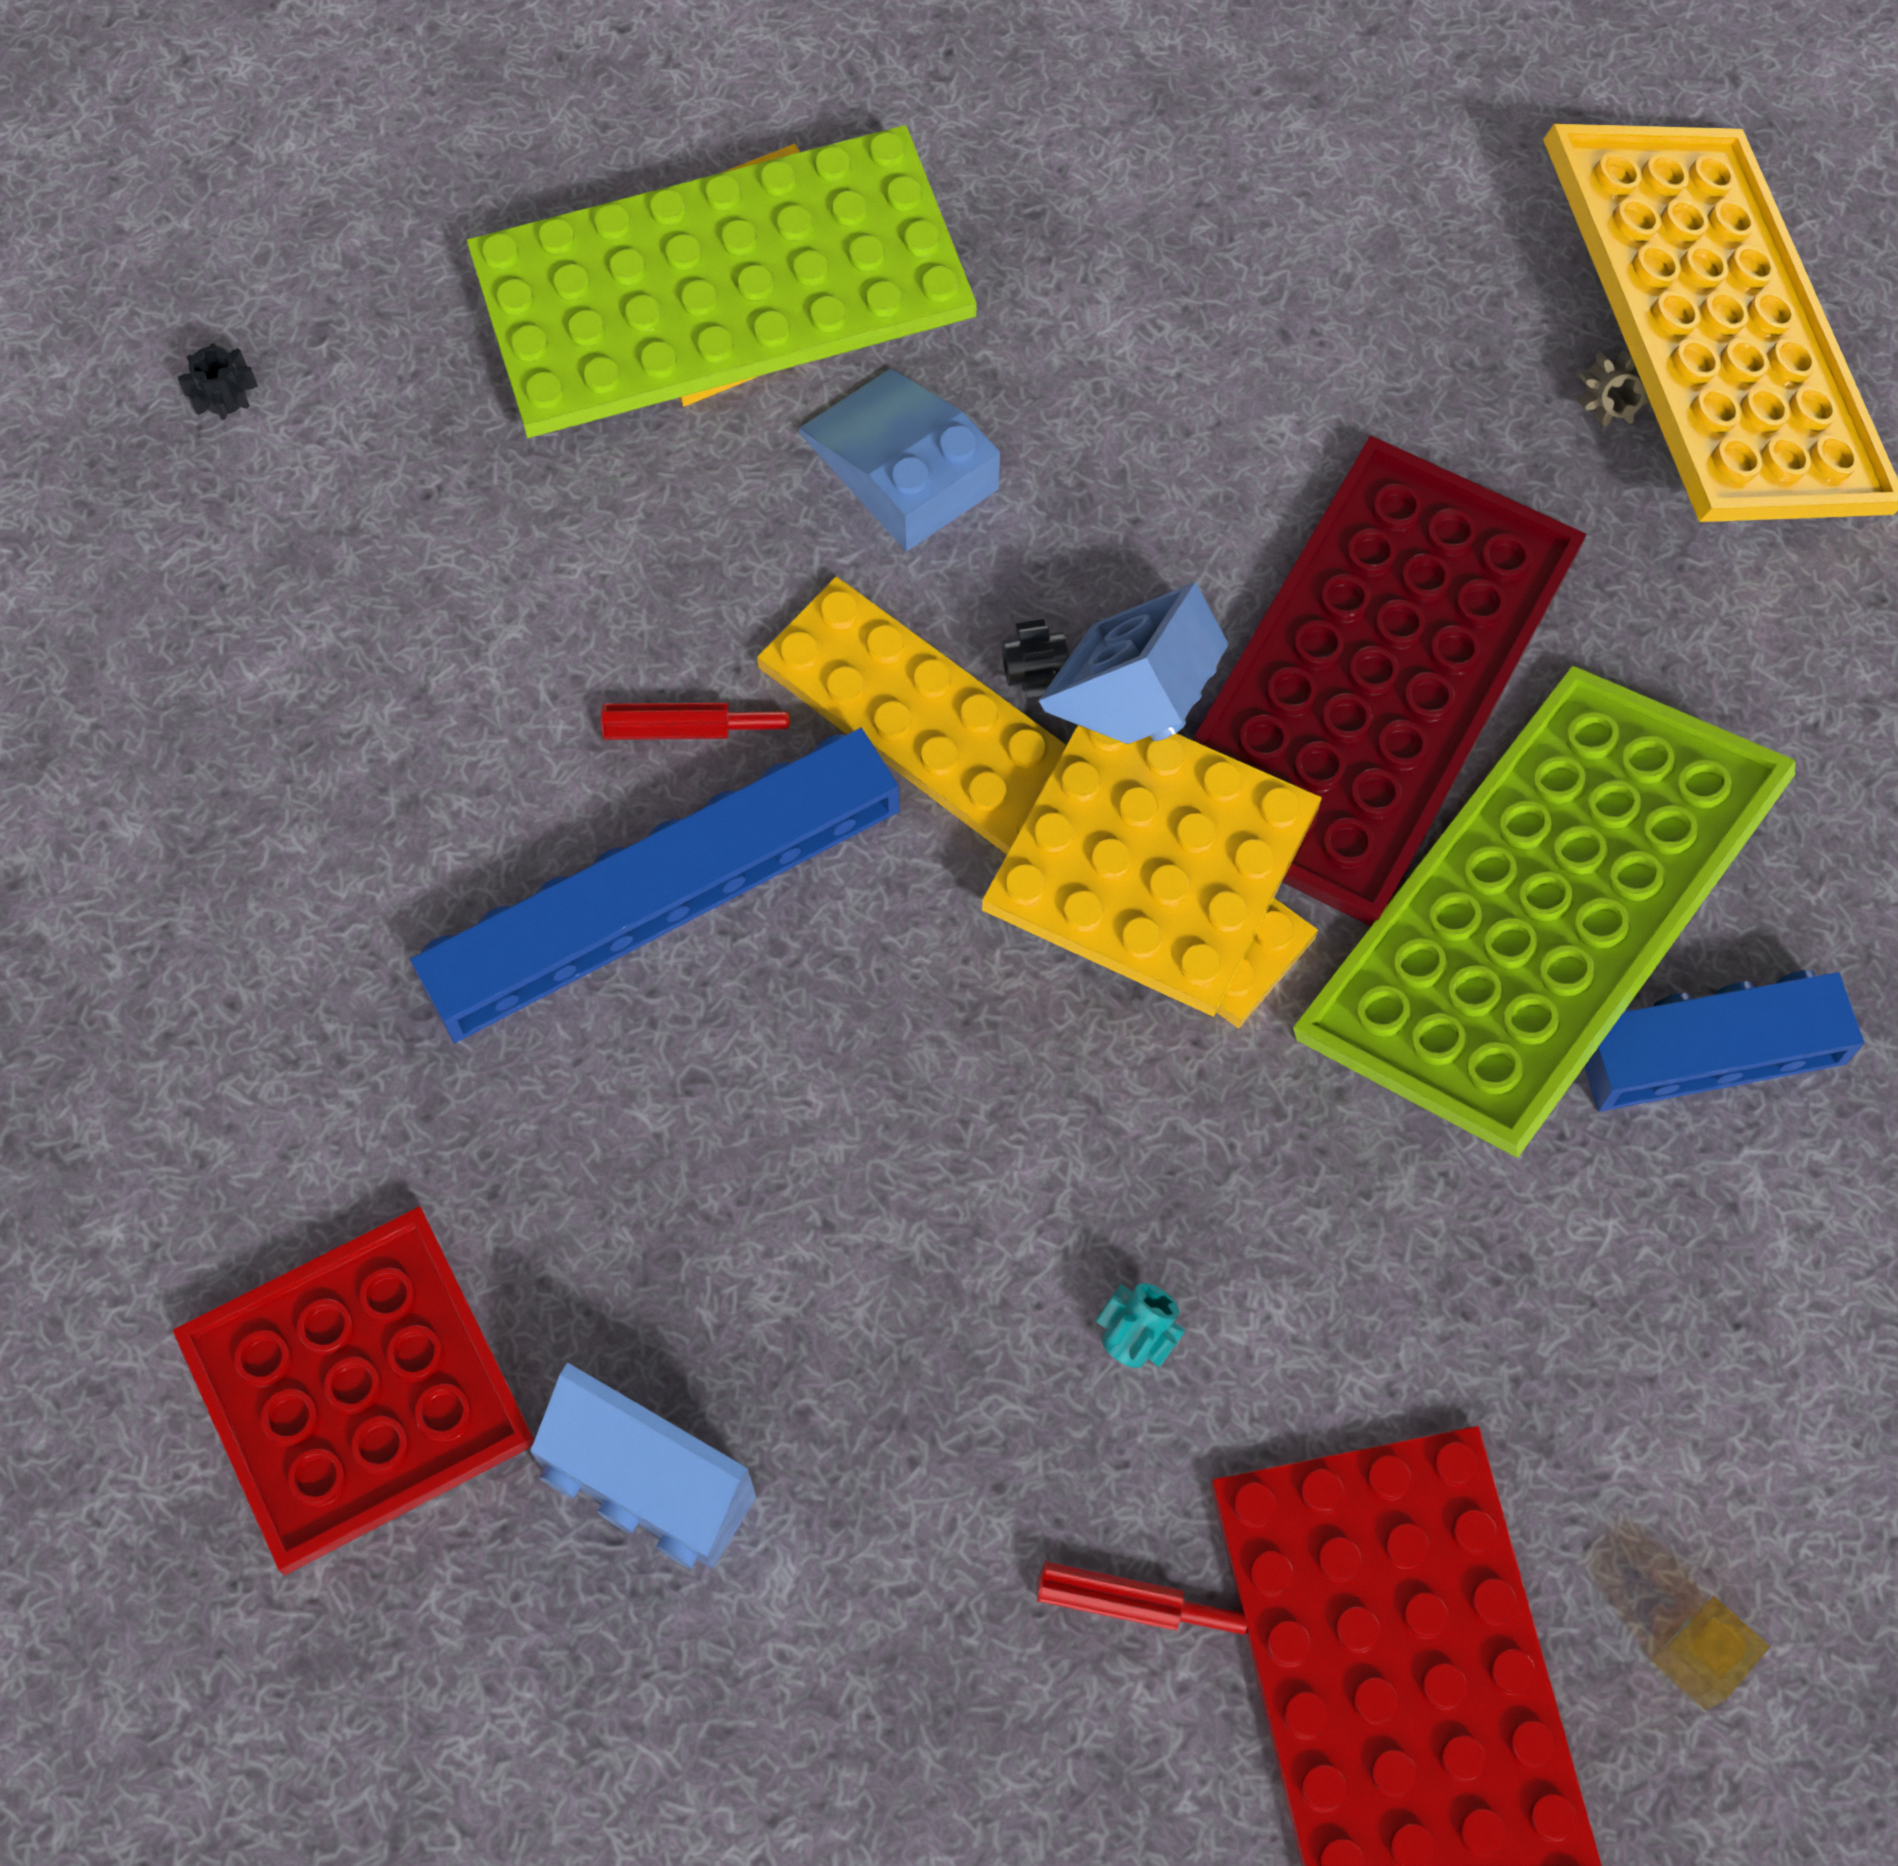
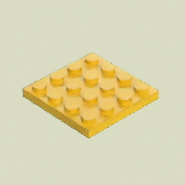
[982,725,1321,1017]

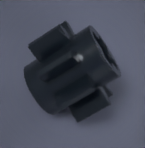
[178,343,258,420]
[1001,619,1069,699]

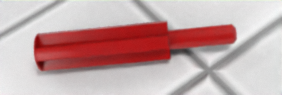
[600,703,790,740]
[1037,1560,1248,1635]

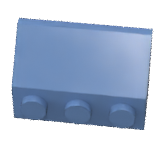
[1039,581,1229,744]
[531,1362,757,1569]

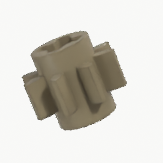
[1577,350,1651,427]

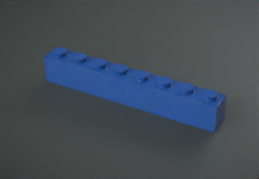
[410,727,900,1044]

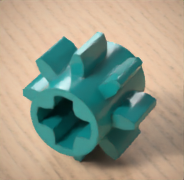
[1096,1283,1185,1368]

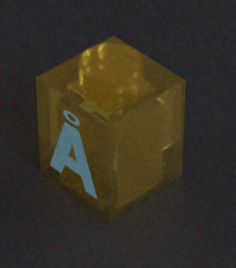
[1650,1596,1771,1711]

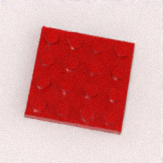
[172,1206,535,1576]

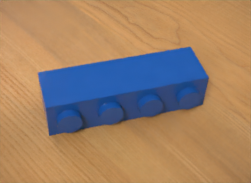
[1584,970,1865,1112]

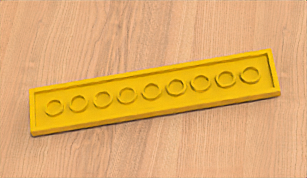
[757,576,1318,1029]

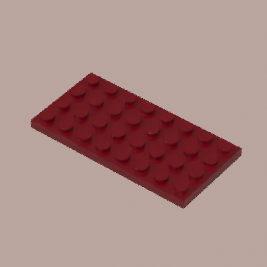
[1192,435,1587,926]

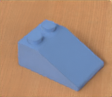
[799,368,1000,552]

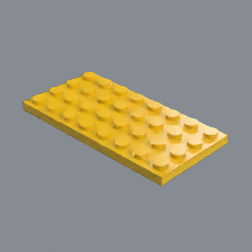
[1543,124,1898,522]

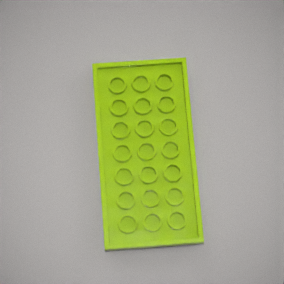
[466,125,977,439]
[1293,666,1795,1158]

